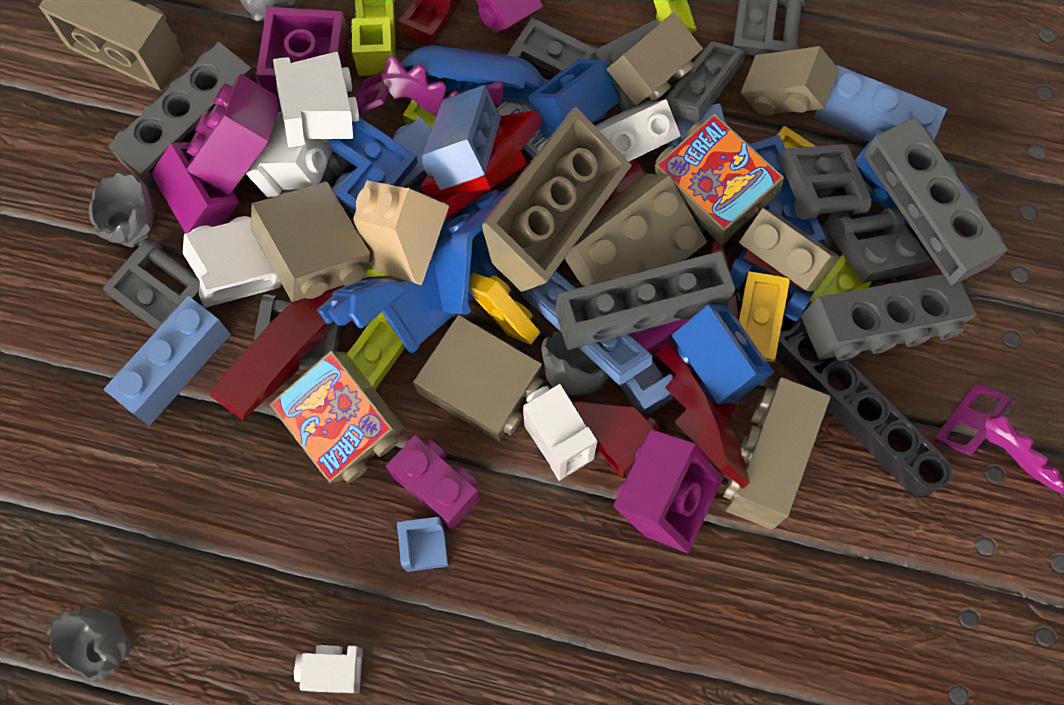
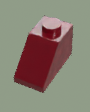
[573,402,662,479]

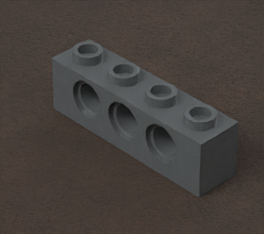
[108,42,259,190]
[863,117,1008,286]
[555,251,735,350]
[801,274,977,361]

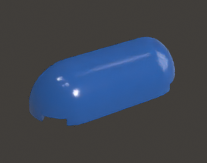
[401,45,545,105]

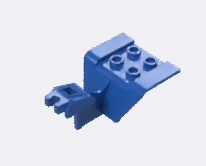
[317,185,512,353]

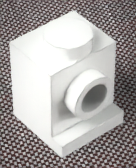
[294,645,363,693]

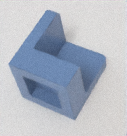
[620,361,675,416]
[397,517,449,572]

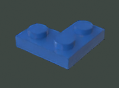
[329,117,418,212]

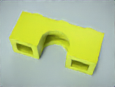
[352,0,396,76]

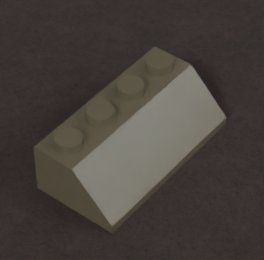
[482,107,632,292]

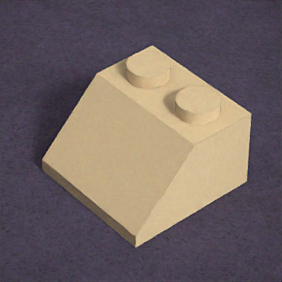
[353,180,449,285]

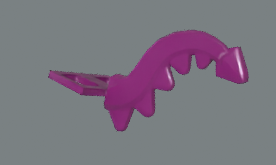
[356,55,504,116]
[934,383,1064,494]

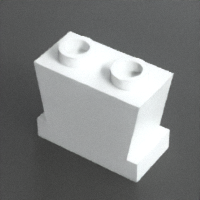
[273,51,359,147]
[594,99,681,161]
[246,111,333,198]
[183,216,281,308]
[523,384,597,481]

